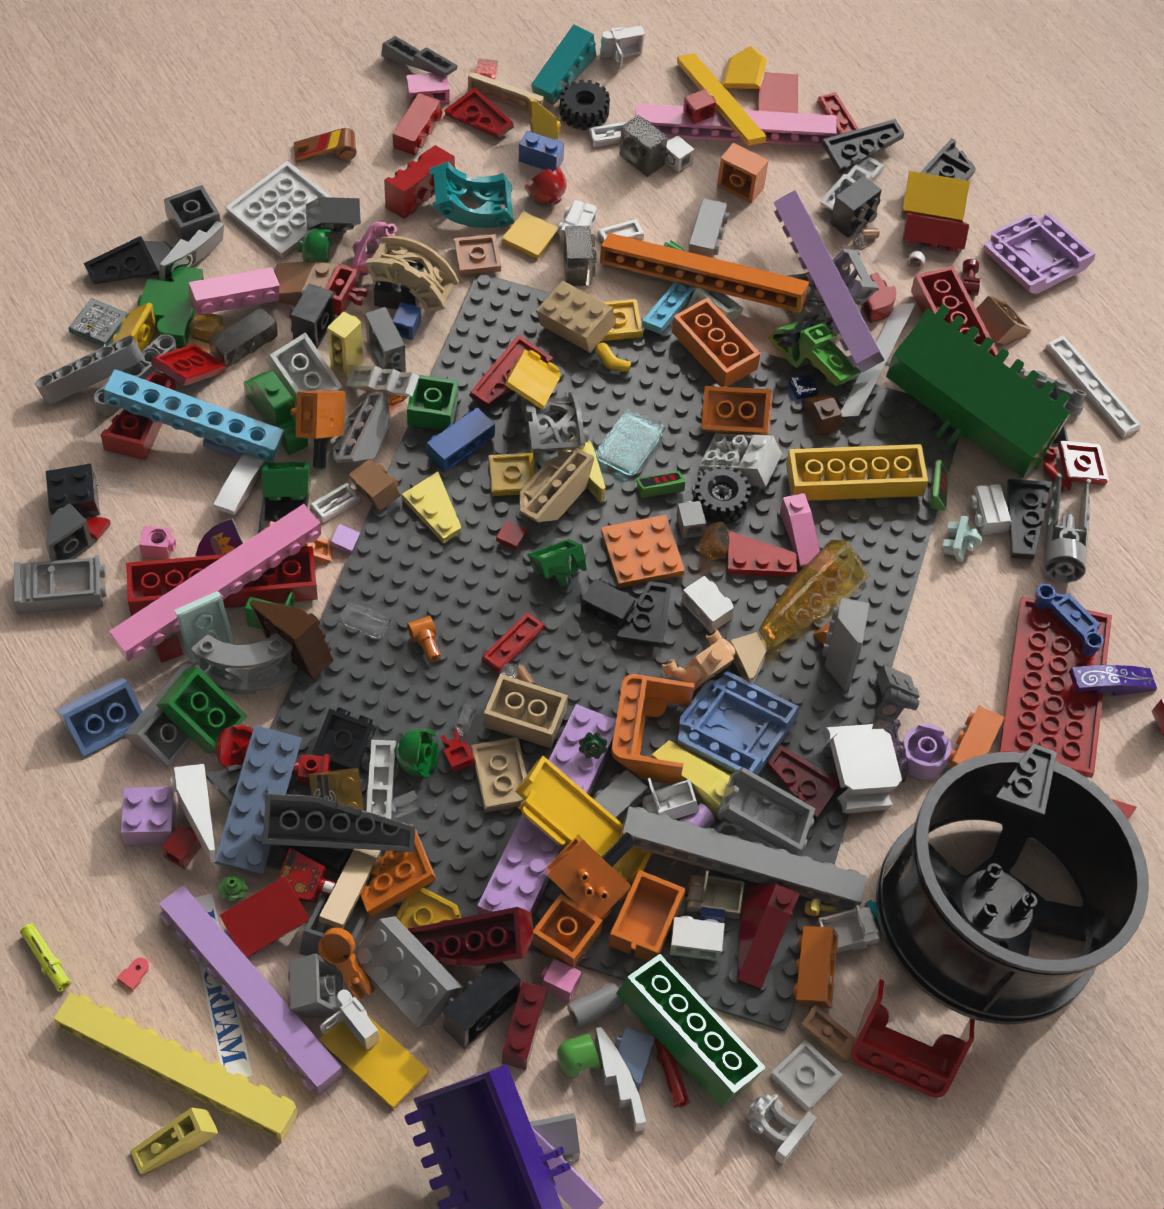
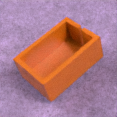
[609,870,685,962]

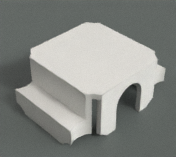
[822,724,902,814]

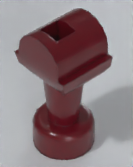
[962,259,980,296]

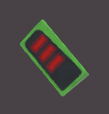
[929,460,949,511]
[636,471,686,498]

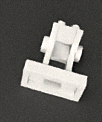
[746,1094,817,1165]

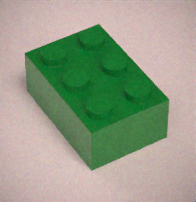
[156,667,247,753]

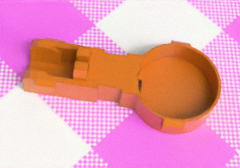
[318,928,375,1000]

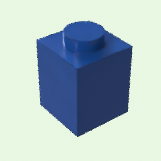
[392,302,421,340]

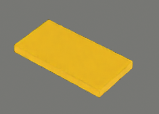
[319,1015,429,1110]

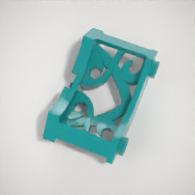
[430,162,515,228]

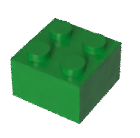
[407,374,459,430]

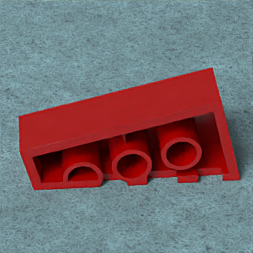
[100,371,177,460]

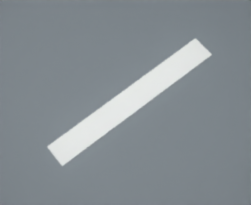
[841,303,916,417]

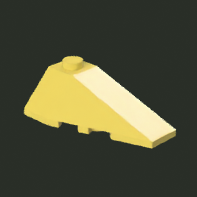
[652,740,752,820]

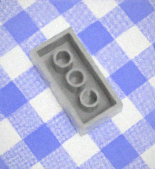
[354,916,462,1028]

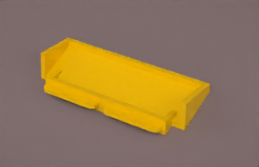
[515,756,652,884]

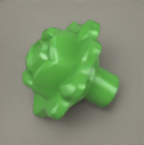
[218,873,249,902]

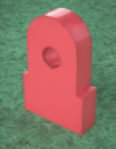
[117,957,149,991]

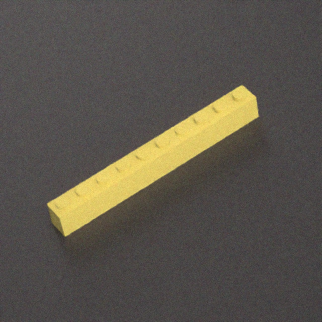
[53,992,298,1142]

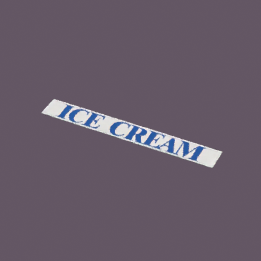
[195,893,253,1077]

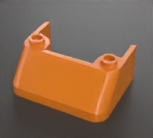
[611,674,695,784]

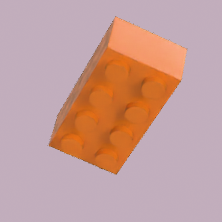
[672,297,760,387]

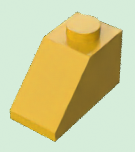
[528,97,561,140]

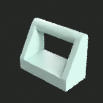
[687,288,744,322]

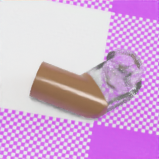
[853,228,880,250]
[501,663,535,685]

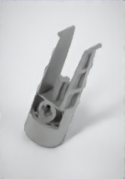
[1044,473,1091,583]

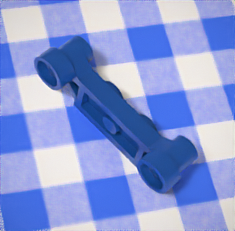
[1034,584,1104,657]

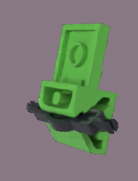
[768,320,861,386]

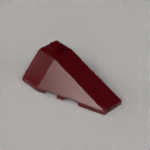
[737,884,800,991]

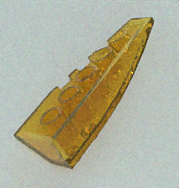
[759,540,870,648]

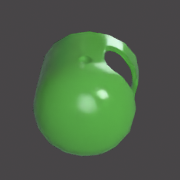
[557,1033,602,1078]

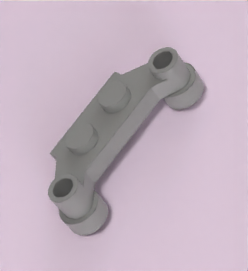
[1018,368,1087,415]

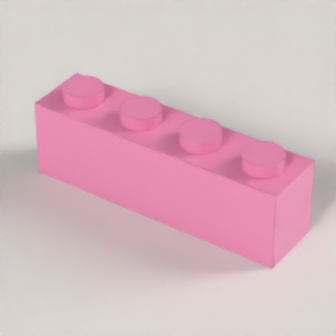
[188,267,280,316]

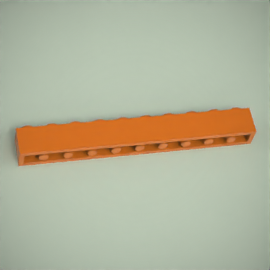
[600,233,809,313]

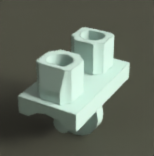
[943,516,982,562]

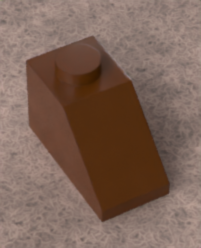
[802,394,842,435]

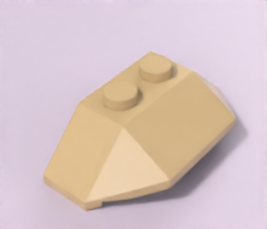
[520,448,594,522]

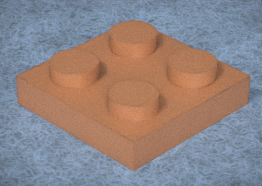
[454,234,501,276]

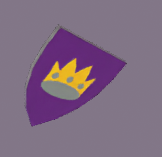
[195,518,243,556]

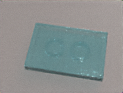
[595,408,665,477]

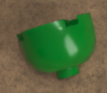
[298,228,332,262]
[394,729,439,777]

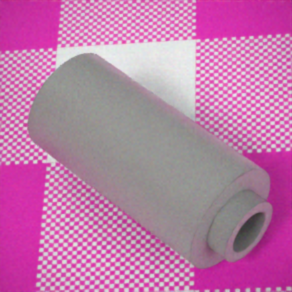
[567,983,624,1028]

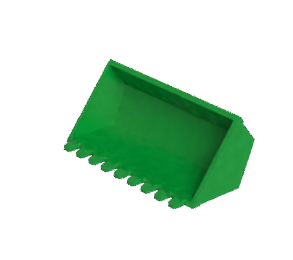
[886,305,1071,478]

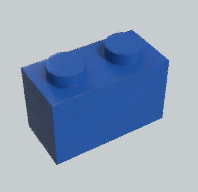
[518,131,564,172]

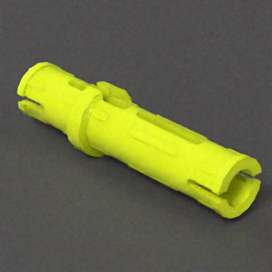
[20,923,71,992]

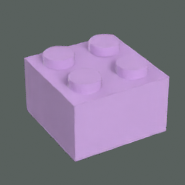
[121,787,176,845]

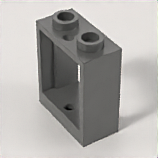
[365,307,406,372]

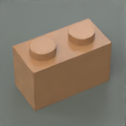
[349,459,401,512]

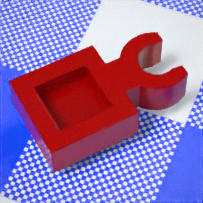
[441,730,476,773]

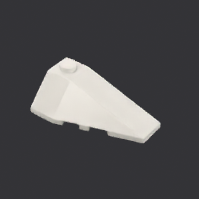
[170,764,216,863]

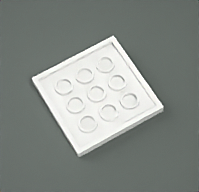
[226,161,331,259]

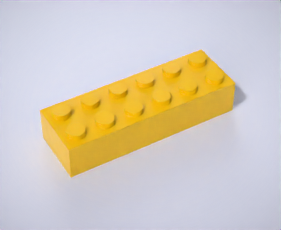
[786,444,928,501]

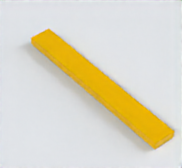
[676,53,766,146]

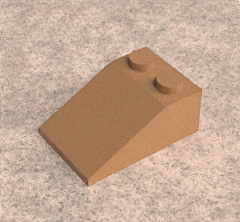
[274,261,336,306]

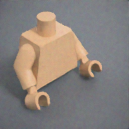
[662,629,736,690]

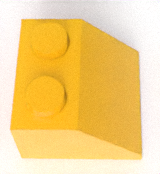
[112,303,157,352]

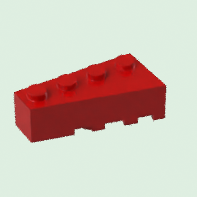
[384,145,456,219]

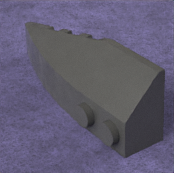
[263,793,415,852]

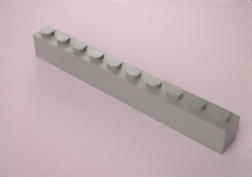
[619,807,867,910]

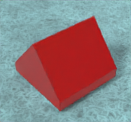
[153,634,183,663]

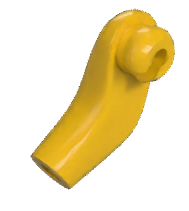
[595,343,631,372]

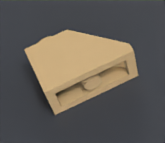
[730,632,767,684]

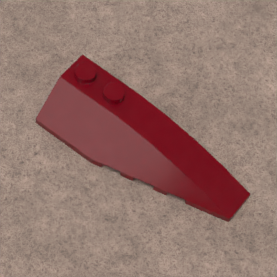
[408,907,533,967]

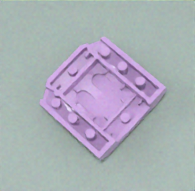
[983,213,1096,294]

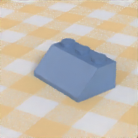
[56,676,143,757]

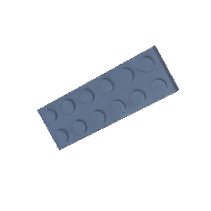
[214,725,302,876]

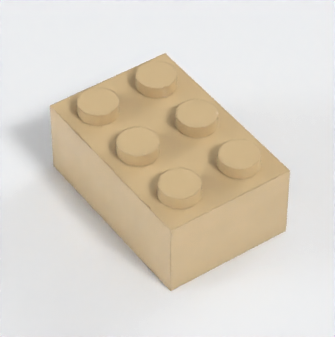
[536,280,616,353]
[484,674,568,748]

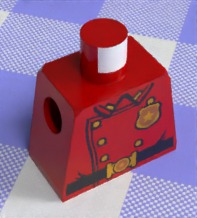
[278,848,337,903]

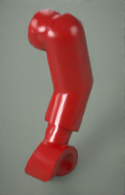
[1043,447,1072,492]

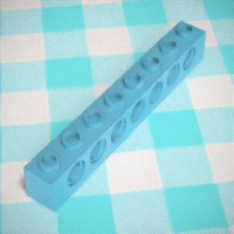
[104,369,284,462]

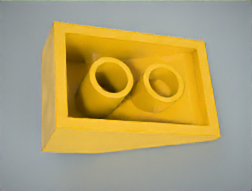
[505,349,561,409]

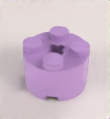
[899,724,951,780]

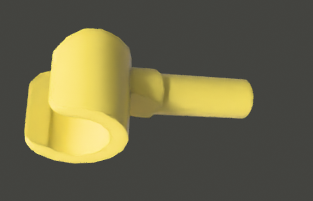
[805,898,837,916]

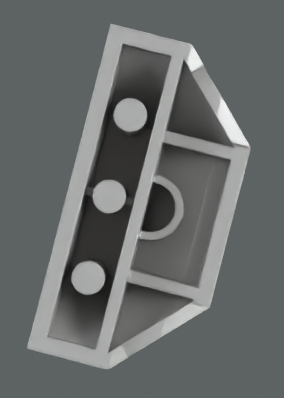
[331,391,391,463]

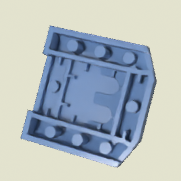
[678,672,799,775]

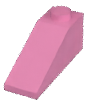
[780,493,822,568]

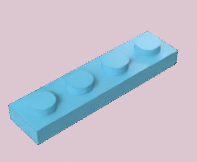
[642,282,698,334]

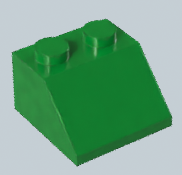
[262,462,310,500]

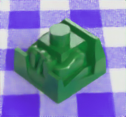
[527,539,587,586]

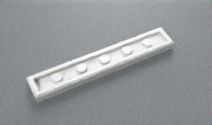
[1045,335,1142,438]

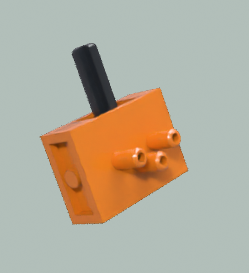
[290,390,345,469]
[544,832,636,920]

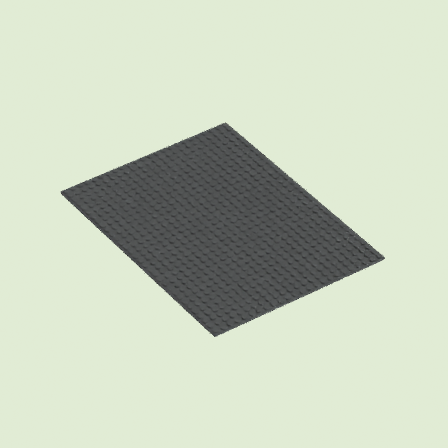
[218,273,959,1031]

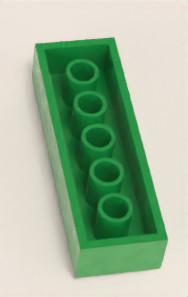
[616,954,766,1108]

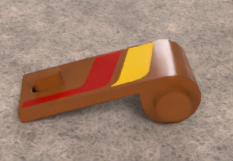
[294,128,357,163]

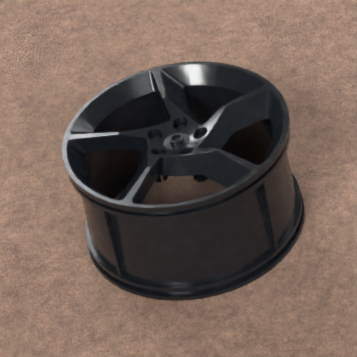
[876,752,1149,1025]

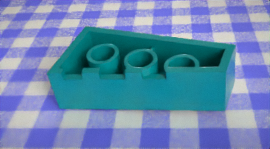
[531,24,597,105]

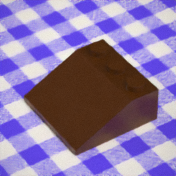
[249,600,334,679]

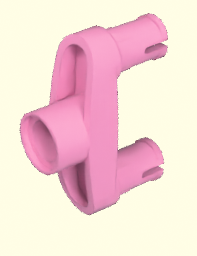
[352,222,397,276]

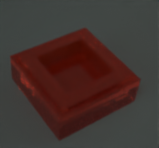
[475,58,498,80]

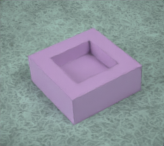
[329,524,360,555]

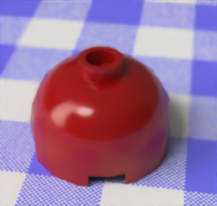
[525,166,567,206]

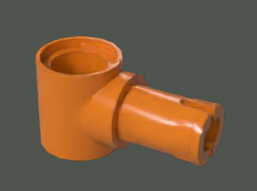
[407,616,441,663]

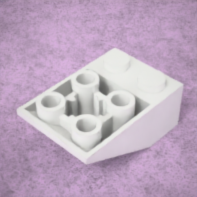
[699,433,782,487]

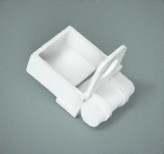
[599,25,645,69]
[642,778,699,820]
[818,905,880,953]
[320,990,379,1050]

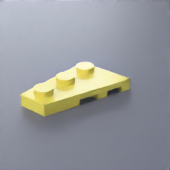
[402,471,461,544]

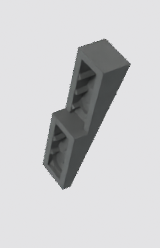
[381,36,458,77]

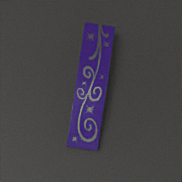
[1069,665,1157,696]

